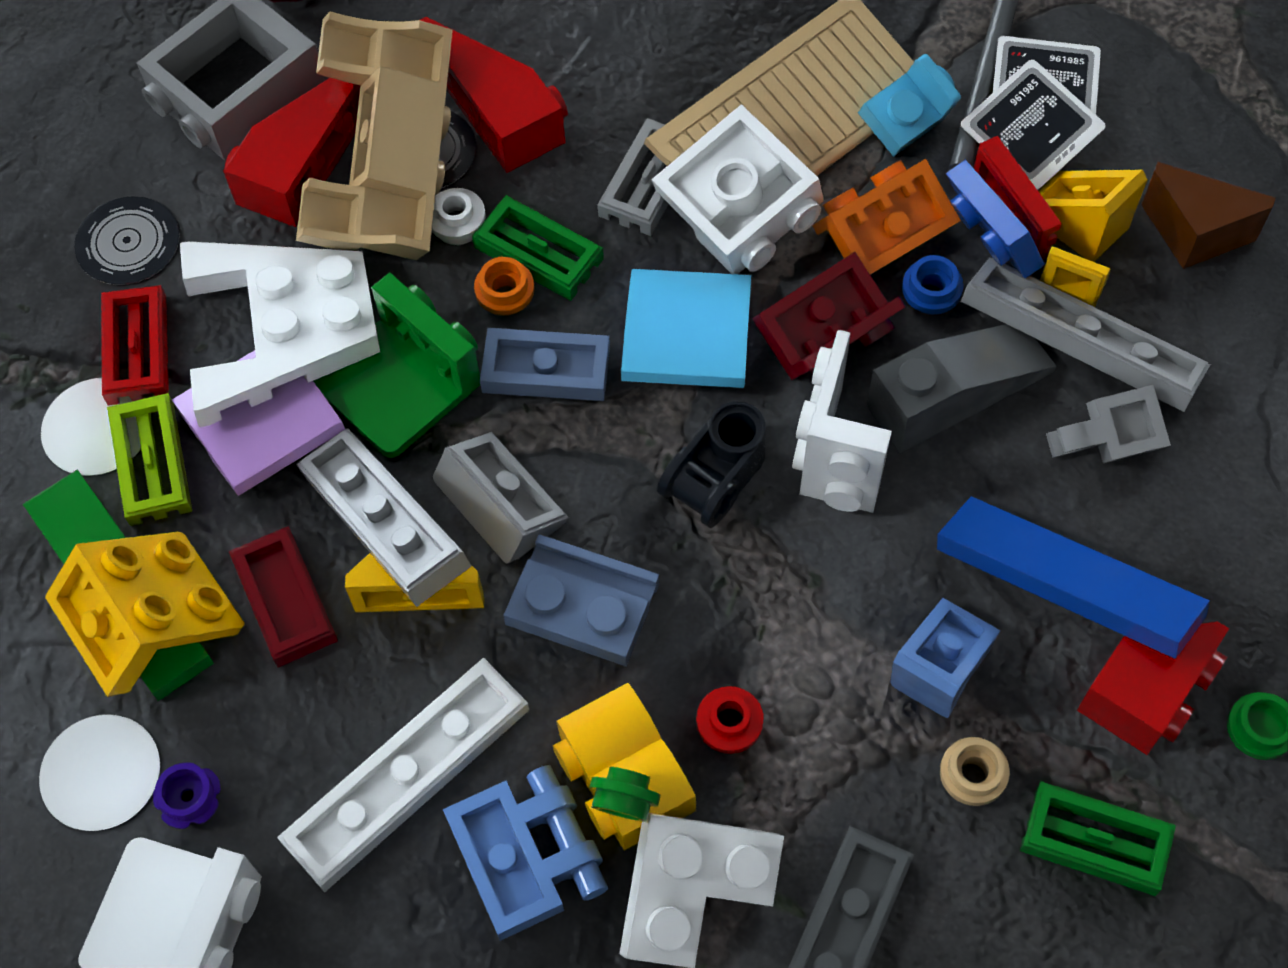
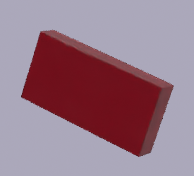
[229,526,338,668]

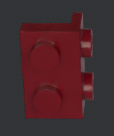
[752,252,906,380]

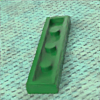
[23,469,214,701]

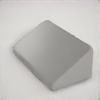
[433,432,569,564]

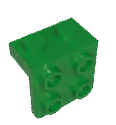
[313,272,481,458]

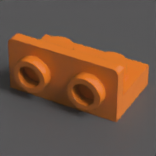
[812,159,961,274]

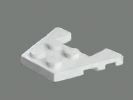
[180,241,380,427]

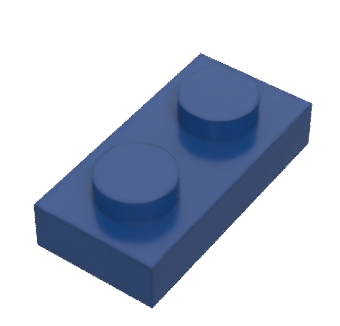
[946,159,1045,279]

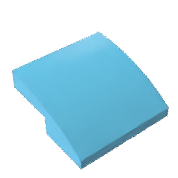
[621,269,751,388]

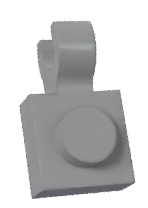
[1046,385,1171,464]

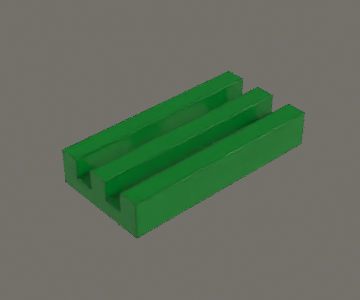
[472,195,604,301]
[1020,781,1176,896]

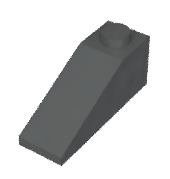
[867,324,1056,453]

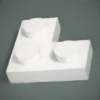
[619,813,784,968]

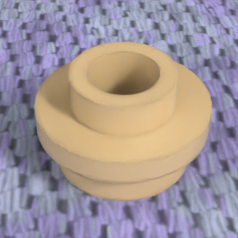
[940,737,1010,806]

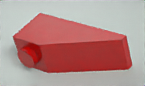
[420,17,568,173]
[223,78,361,228]

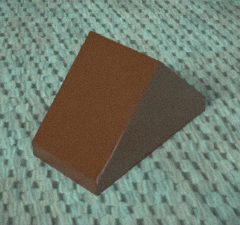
[1142,162,1276,269]

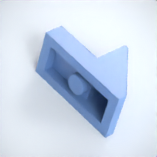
[890,598,1001,718]

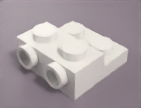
[651,104,824,274]

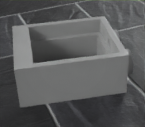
[137,0,325,160]

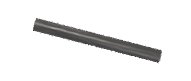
[949,0,1019,171]

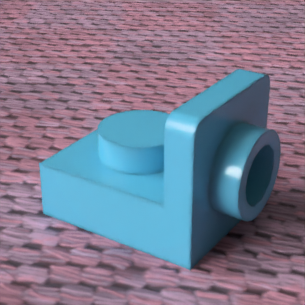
[858,54,961,157]

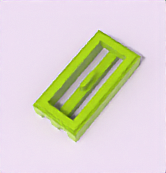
[107,393,193,526]

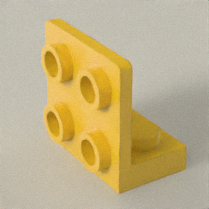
[45,532,244,697]

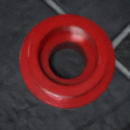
[696,686,764,754]

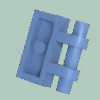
[443,765,608,941]

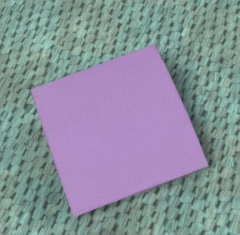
[172,350,345,496]

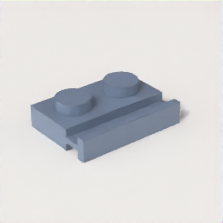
[503,534,659,667]

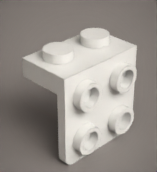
[792,330,892,513]
[78,837,262,968]

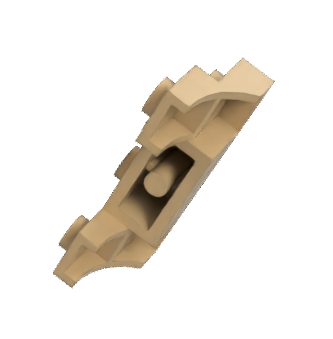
[296,11,453,260]

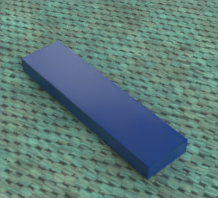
[937,496,1210,659]

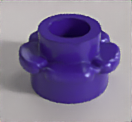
[153,763,221,829]

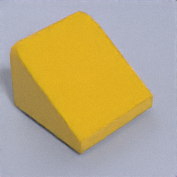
[1040,246,1110,307]

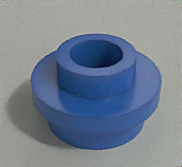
[902,255,963,314]

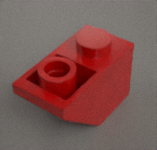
[1077,621,1229,755]

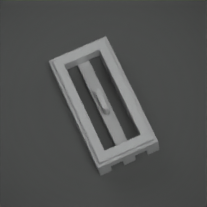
[597,118,669,236]

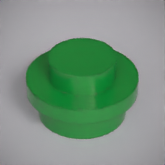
[1227,692,1288,760]
[589,767,661,822]

